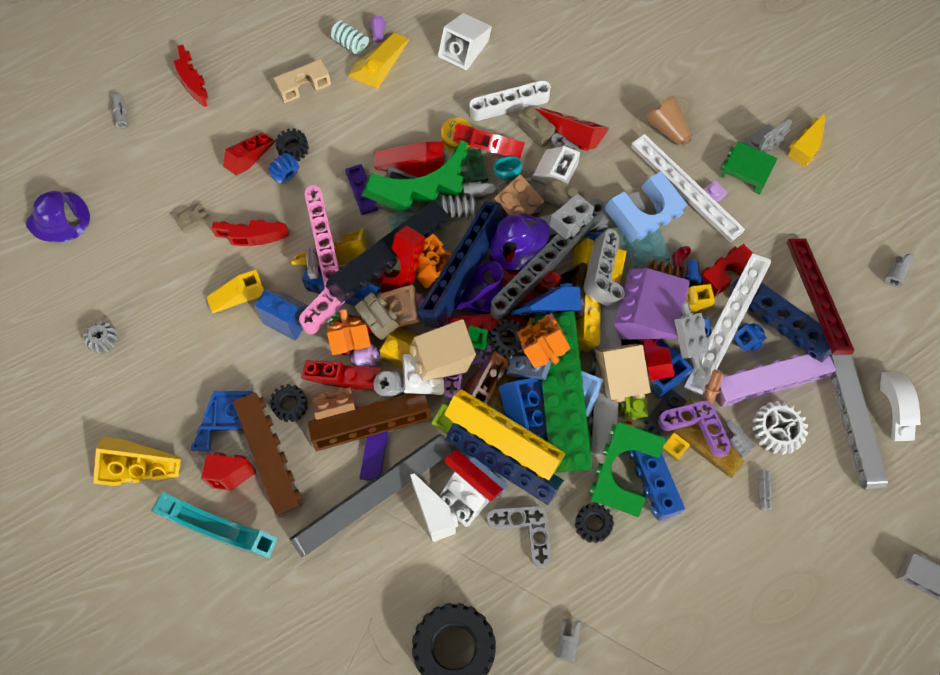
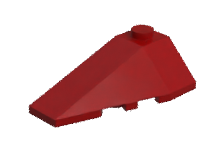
[534,107,609,151]
[374,141,444,178]

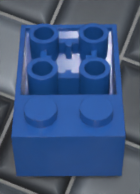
[636,339,693,399]

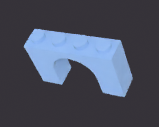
[605,171,688,243]

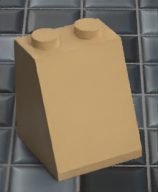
[410,320,476,381]
[595,344,651,402]

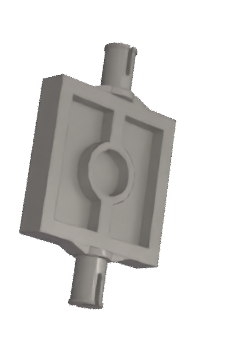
[674,302,709,369]

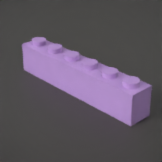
[717,353,836,407]

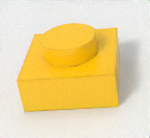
[662,433,690,462]

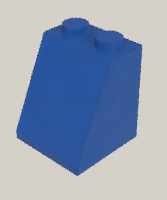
[254,290,308,341]

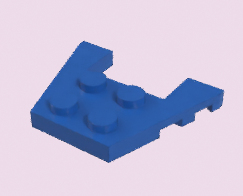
[191,391,254,452]

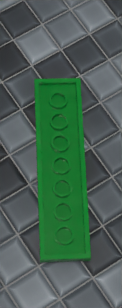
[535,311,593,474]

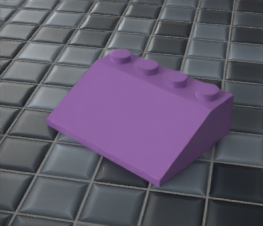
[614,268,690,340]

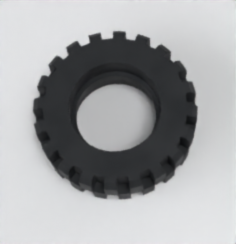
[412,603,496,675]

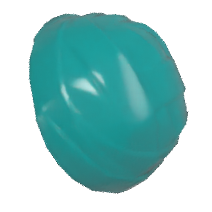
[493,156,523,181]

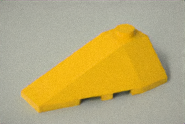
[348,32,409,89]
[291,228,369,265]
[380,327,458,388]
[93,436,181,486]

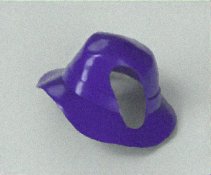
[26,191,90,242]
[490,213,550,270]
[454,261,503,315]

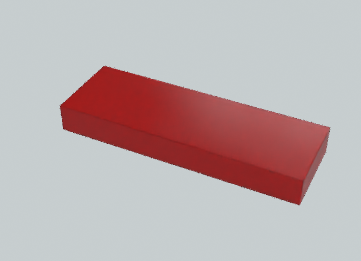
[444,450,503,502]

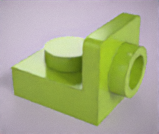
[620,397,648,419]
[431,402,453,434]

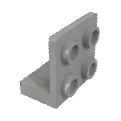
[743,119,792,154]

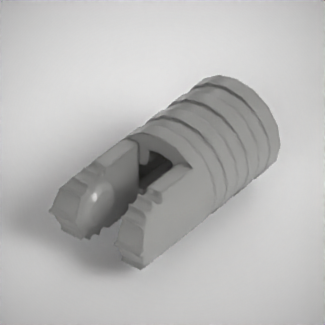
[463,181,496,199]
[885,254,913,287]
[724,419,755,458]
[556,619,581,662]

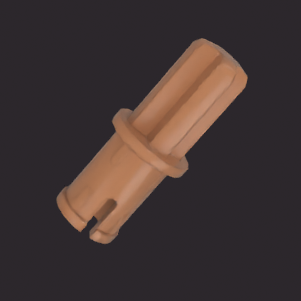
[701,369,724,405]

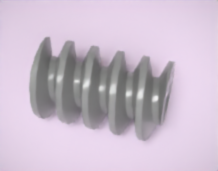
[439,195,476,219]
[374,371,405,397]

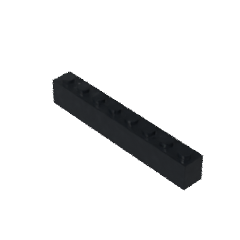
[325,200,449,303]

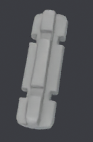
[306,247,319,279]
[758,470,772,511]

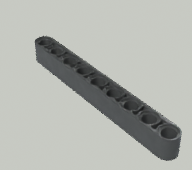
[490,199,605,320]
[289,434,452,557]

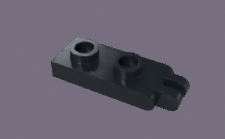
[644,389,687,435]

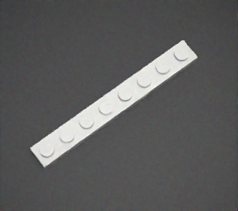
[631,134,745,243]
[684,253,771,396]

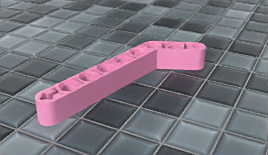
[299,185,345,334]

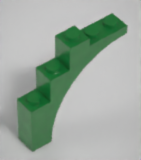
[362,140,468,213]

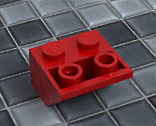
[201,452,256,491]

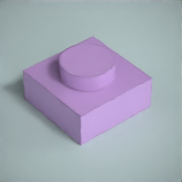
[703,181,728,202]

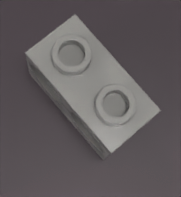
[549,193,594,239]

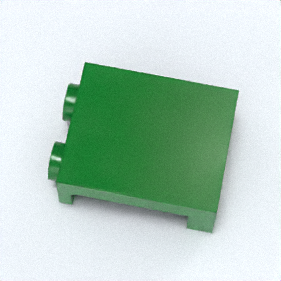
[720,141,778,195]

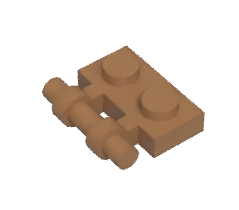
[312,387,355,420]

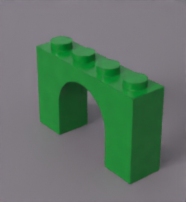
[589,421,666,517]

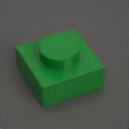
[468,326,490,350]

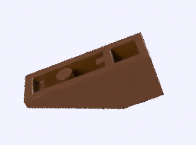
[462,351,509,404]

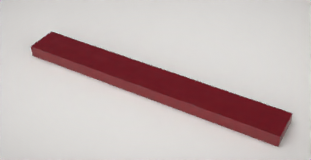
[787,238,855,355]

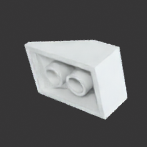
[410,474,458,542]

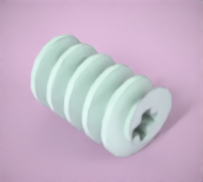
[331,20,369,54]

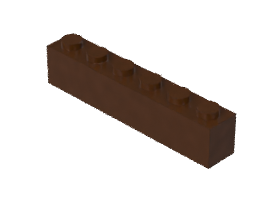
[233,392,303,516]
[308,393,431,451]

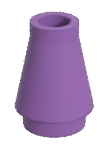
[370,16,386,43]

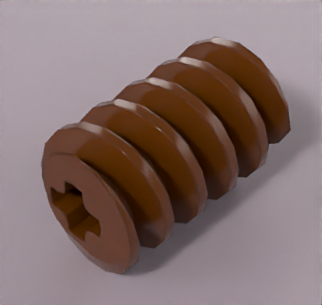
[646,258,686,279]

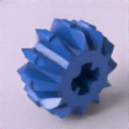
[268,153,300,184]

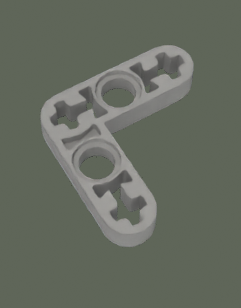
[487,506,551,569]

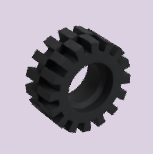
[275,128,309,162]
[489,319,524,357]
[270,384,308,422]
[575,503,614,543]

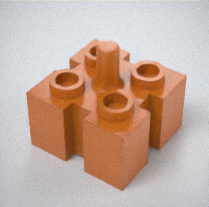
[415,234,452,289]
[327,309,371,355]
[517,313,571,368]

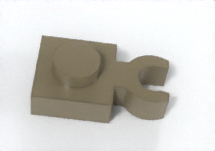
[174,204,209,233]

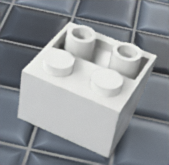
[532,146,580,185]
[439,472,489,527]

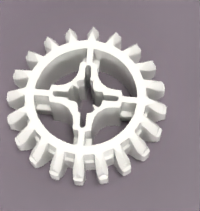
[752,401,808,455]

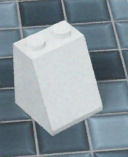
[438,13,492,70]

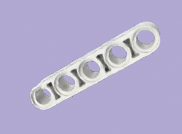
[469,81,551,121]

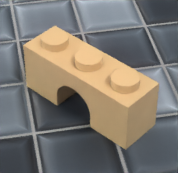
[274,59,331,103]

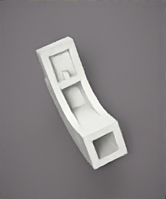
[880,371,920,441]

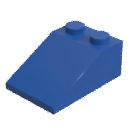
[511,283,581,315]

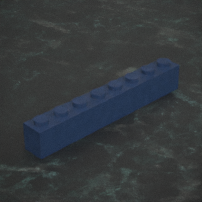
[418,201,506,328]

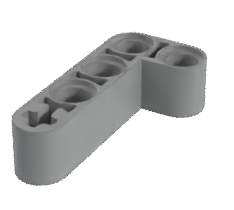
[584,229,625,306]

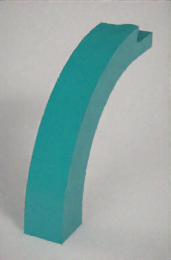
[151,492,278,559]

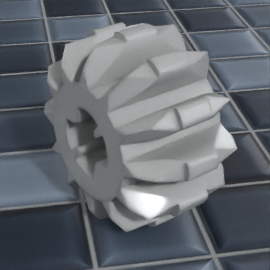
[83,321,119,354]

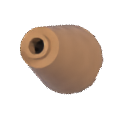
[646,96,692,146]

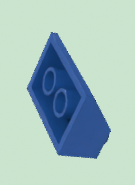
[499,378,548,438]

